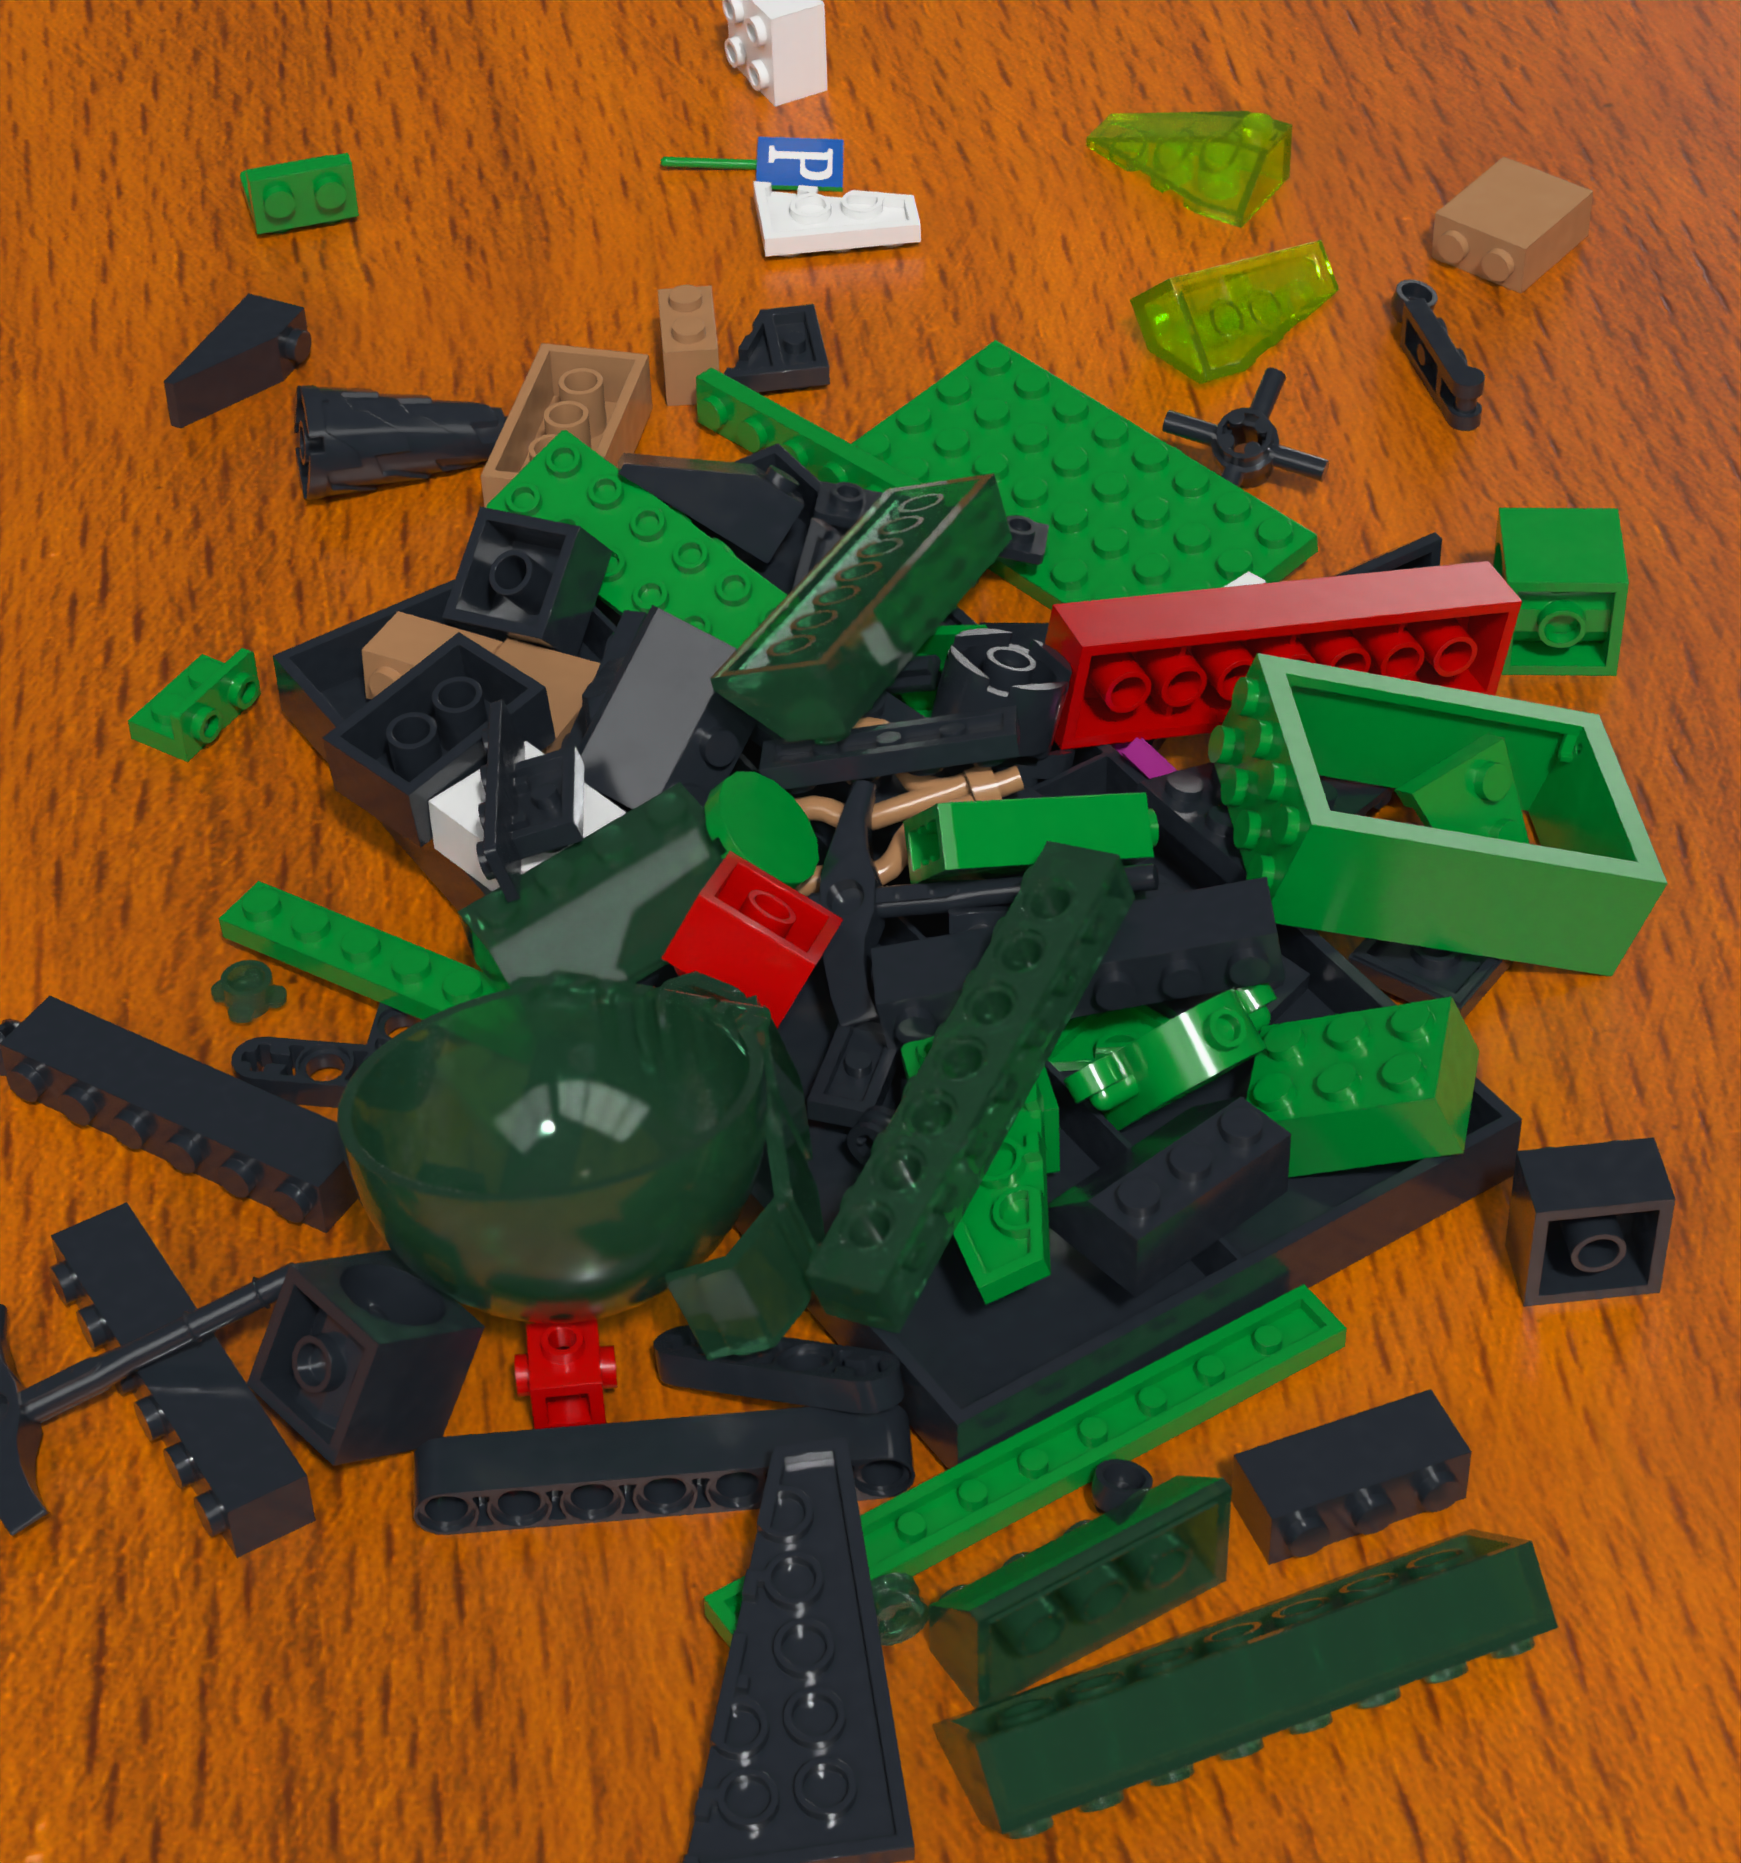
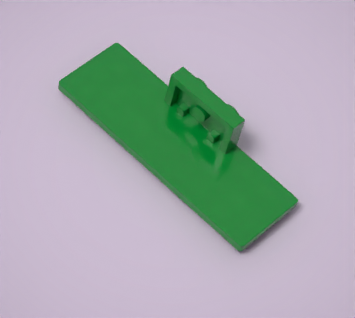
[487,430,819,663]

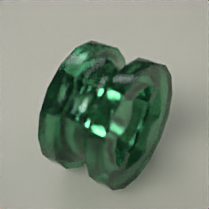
[871,1572,930,1646]

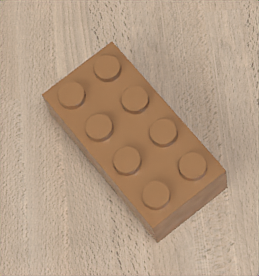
[481,343,653,508]

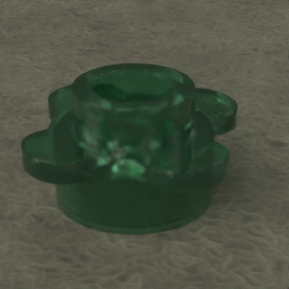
[211,960,287,1023]

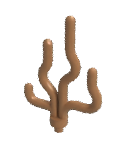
[670,717,1024,896]

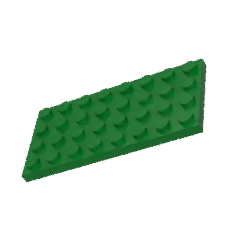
[851,340,1318,610]

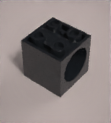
[247,1249,485,1466]

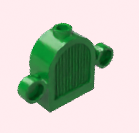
[1063,983,1278,1131]

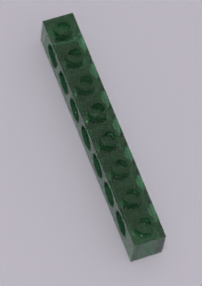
[805,841,1135,1334]

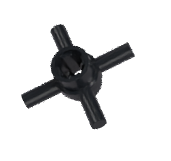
[1162,368,1329,489]

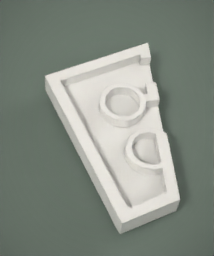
[753,181,921,257]

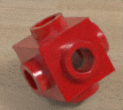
[514,1318,618,1429]

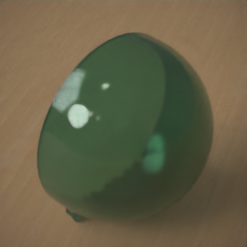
[337,969,771,1324]

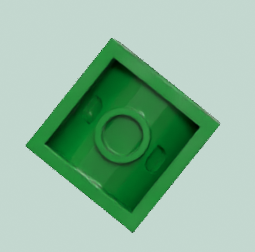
[1493,508,1629,676]

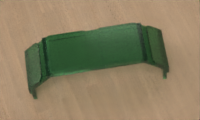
[634,971,830,1361]

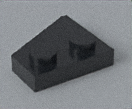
[724,304,830,392]

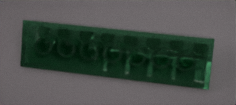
[710,473,1012,745]
[933,1529,1558,1839]

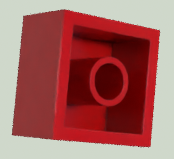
[661,851,844,1029]

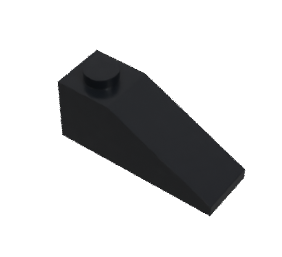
[163,293,312,428]
[618,453,805,564]

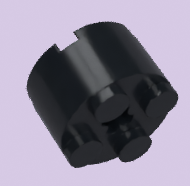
[930,628,1072,759]

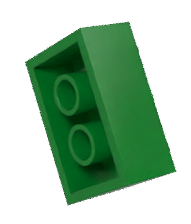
[1246,996,1480,1178]

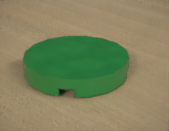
[704,771,819,889]

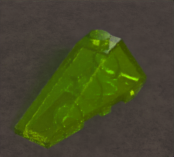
[1086,111,1292,228]
[1130,240,1339,385]

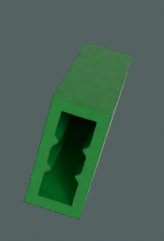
[903,792,1159,884]

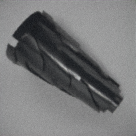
[294,385,508,500]

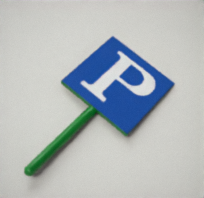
[660,137,844,192]

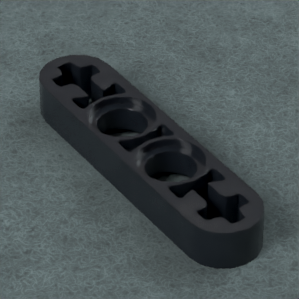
[654,1325,904,1414]

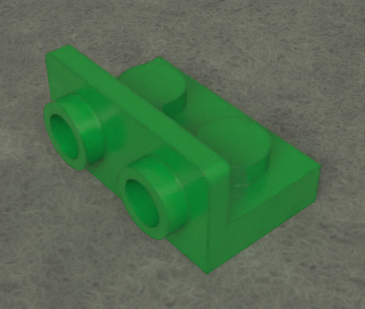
[128,648,261,762]

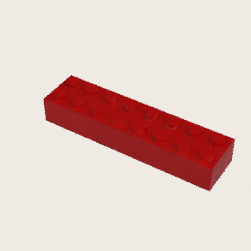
[1045,561,1522,750]

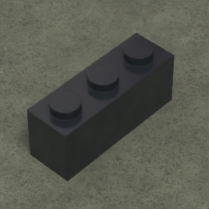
[1231,1389,1472,1565]

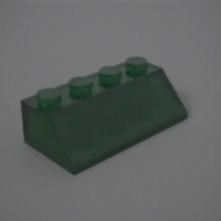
[457,782,727,1040]
[929,1475,1232,1713]

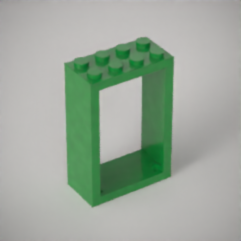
[1208,653,1668,976]

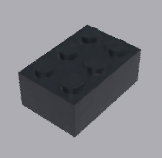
[322,632,556,848]

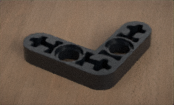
[231,1003,440,1112]

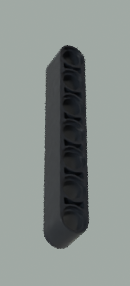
[413,1405,915,1535]

